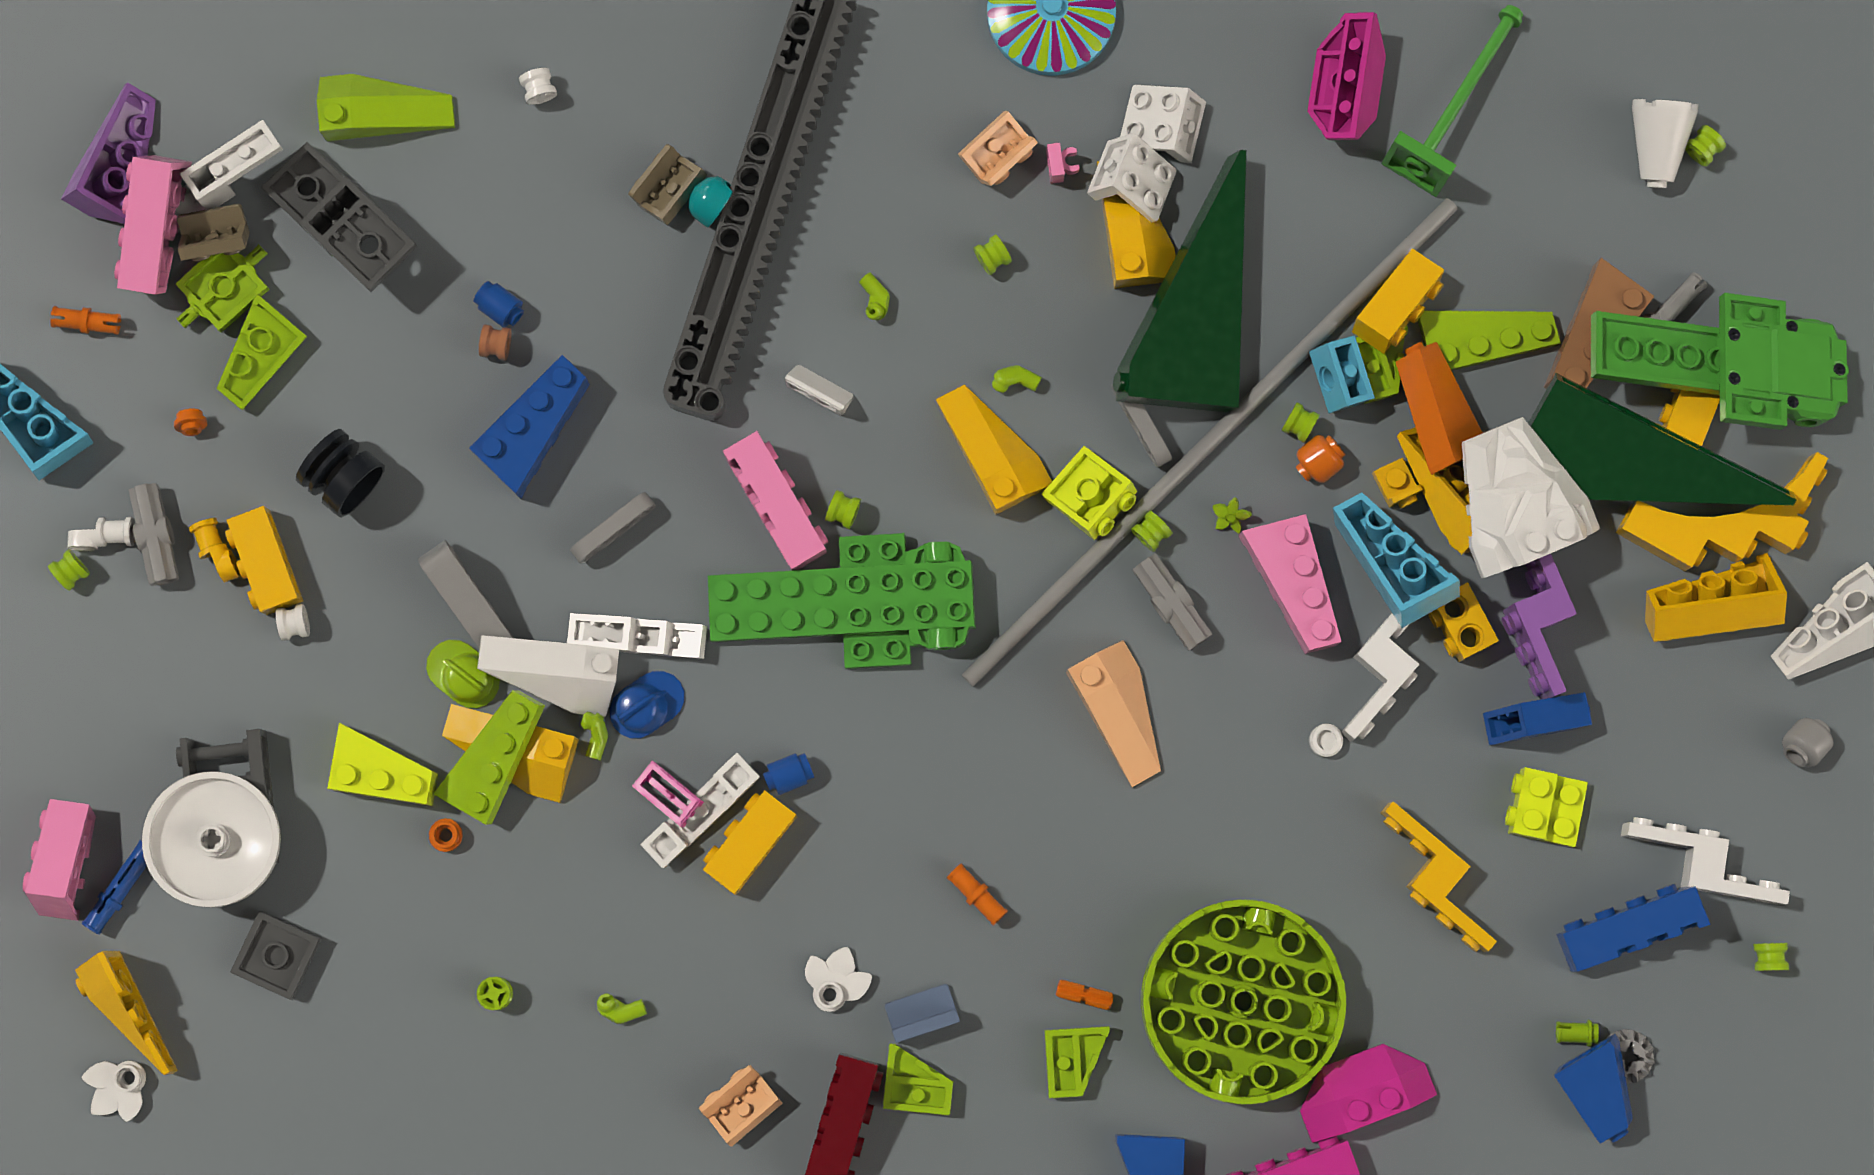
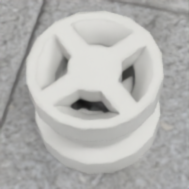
[519,68,557,105]
[276,604,310,641]

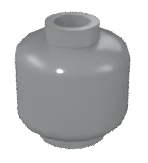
[1782,718,1833,767]

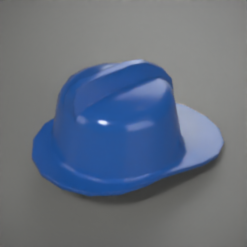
[610,671,684,738]

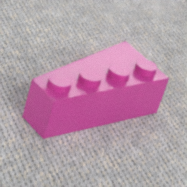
[1226,1136,1360,1175]

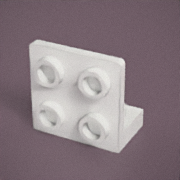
[1120,85,1206,163]
[1087,133,1177,222]

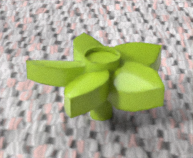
[1212,497,1252,534]

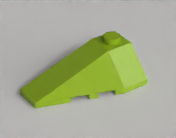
[317,74,455,141]

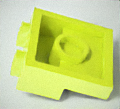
[1041,446,1138,540]
[1505,767,1588,848]

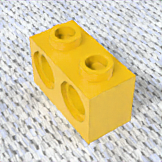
[1428,582,1499,662]

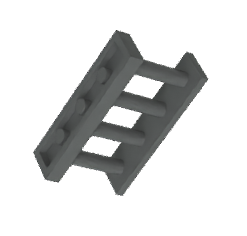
[176,729,279,863]

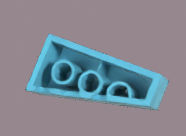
[0,364,94,481]
[1333,492,1460,628]

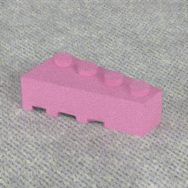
[114,155,192,295]
[723,431,829,571]
[1238,514,1342,654]

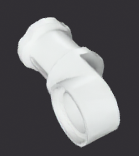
[67,517,135,551]

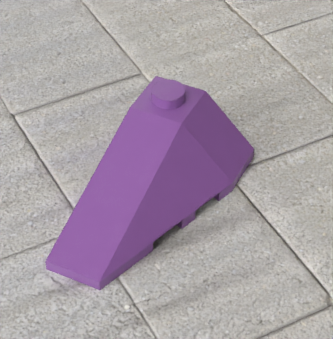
[61,82,156,224]

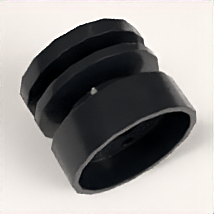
[296,429,385,518]

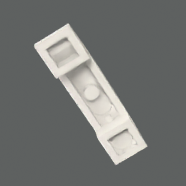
[640,753,760,869]

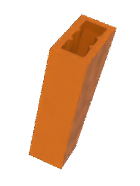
[1396,341,1483,475]

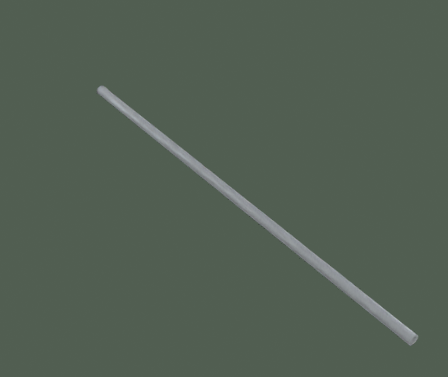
[962,198,1458,687]

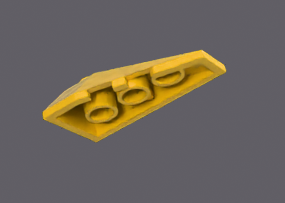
[1097,161,1176,289]
[935,384,1052,515]

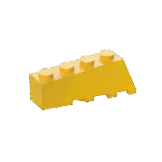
[1645,553,1787,642]

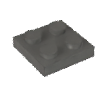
[230,911,322,1000]

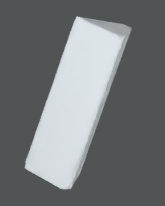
[785,365,853,416]

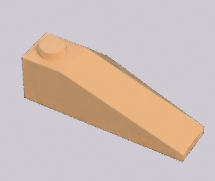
[1066,640,1161,787]

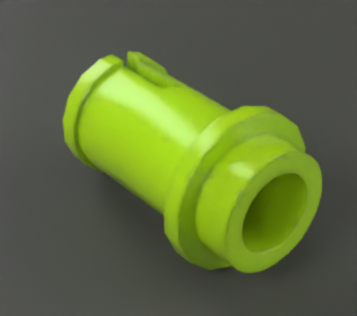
[1556,1020,1599,1047]

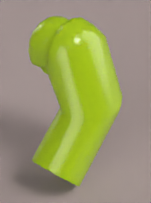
[859,272,890,321]
[992,365,1042,393]
[581,712,609,761]
[597,993,647,1024]

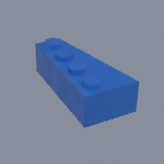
[469,355,590,499]

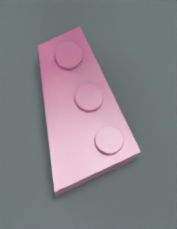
[23,799,96,921]

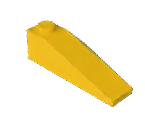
[1397,427,1472,555]
[442,704,579,803]
[75,951,177,1075]

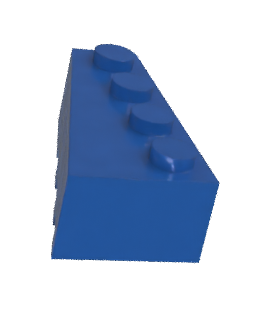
[1556,884,1711,972]

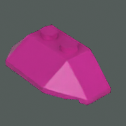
[1307,12,1386,140]
[1300,1044,1437,1143]

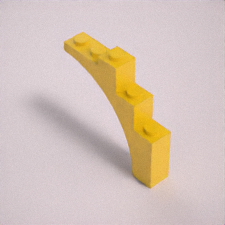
[1615,452,1829,572]

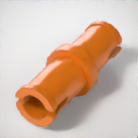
[50,306,121,335]
[947,863,1008,926]

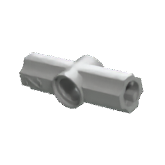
[129,483,179,586]
[1132,553,1212,651]

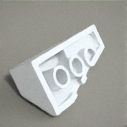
[1771,562,1874,680]
[477,635,619,717]

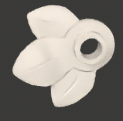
[805,947,872,1012]
[82,1061,146,1122]

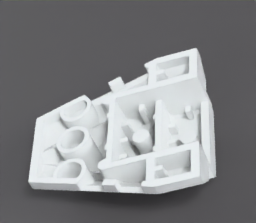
[1462,417,1600,578]

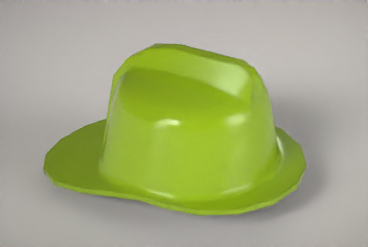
[426,640,500,708]

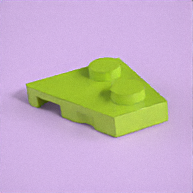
[1356,326,1408,404]
[1044,1026,1110,1098]
[883,1043,953,1115]

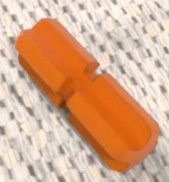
[1056,980,1114,1010]

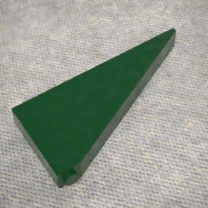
[1113,150,1247,413]
[1528,373,1797,506]

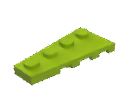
[1418,311,1561,371]
[433,690,545,825]

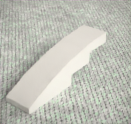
[567,613,707,659]

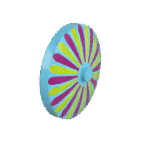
[987,0,1116,76]

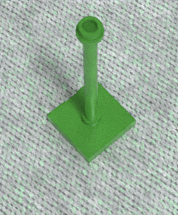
[1381,5,1523,197]

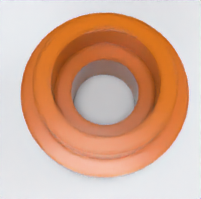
[174,408,208,436]
[429,818,463,852]

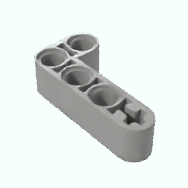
[418,540,514,648]

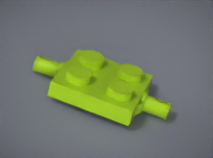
[175,244,270,333]

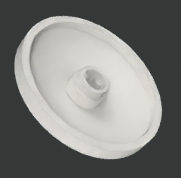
[142,772,281,907]

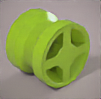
[1685,125,1726,166]
[973,234,1012,275]
[1281,402,1320,443]
[825,490,862,530]
[1131,511,1173,552]
[48,549,90,591]
[1753,943,1789,971]
[477,977,514,1010]

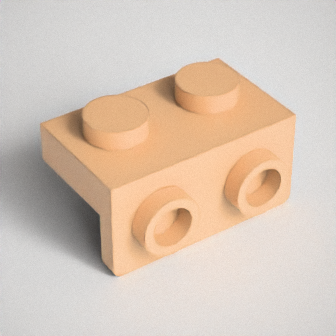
[958,111,1038,186]
[699,1065,783,1147]

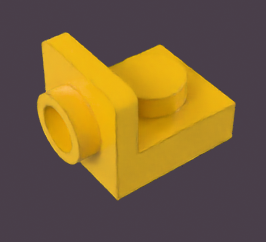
[1372,457,1423,509]

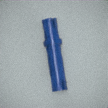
[82,840,147,935]

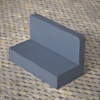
[885,984,960,1043]

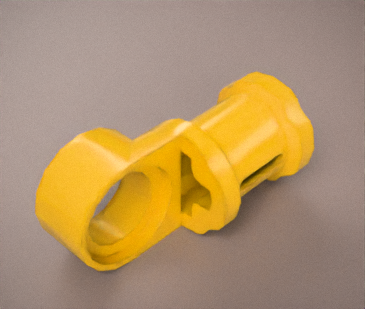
[188,518,241,583]

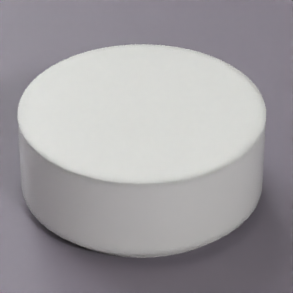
[1309,724,1343,757]

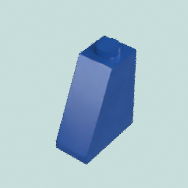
[1483,692,1592,746]
[1554,1034,1633,1144]
[1115,1134,1185,1175]

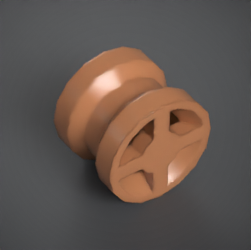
[479,324,512,361]

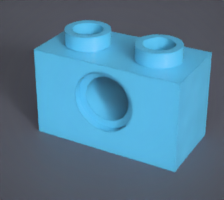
[1309,335,1375,414]

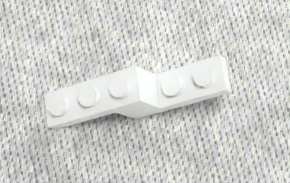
[175,120,283,233]
[1341,613,1419,742]
[1621,817,1790,905]

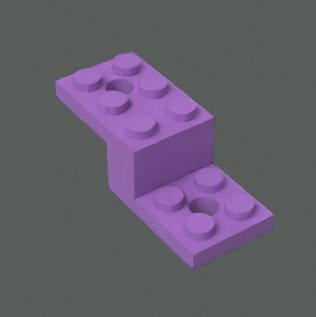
[1502,553,1577,699]

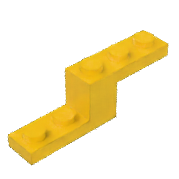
[1380,801,1497,952]

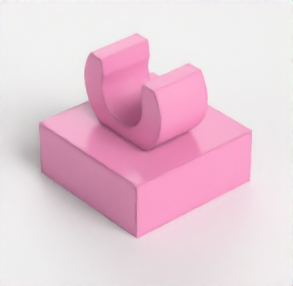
[1046,143,1080,184]

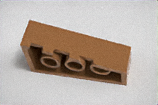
[1544,258,1654,389]

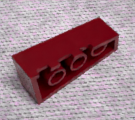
[805,1053,883,1175]

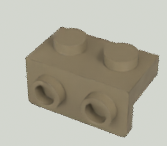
[628,144,707,226]
[177,204,250,261]

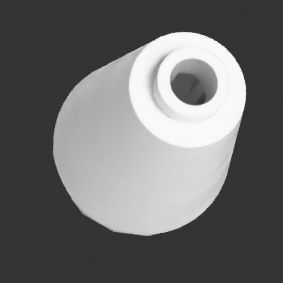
[1632,99,1699,188]

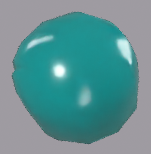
[689,176,733,228]

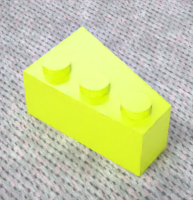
[327,723,438,806]

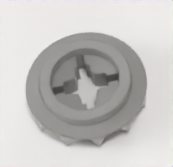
[1606,1029,1655,1083]

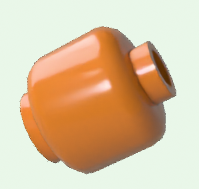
[1296,435,1346,483]

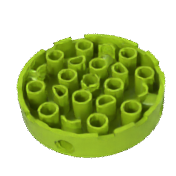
[1141,900,1346,1104]

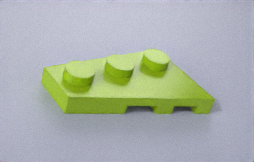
[216,293,307,410]

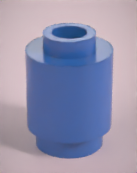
[473,281,524,328]
[763,753,815,795]

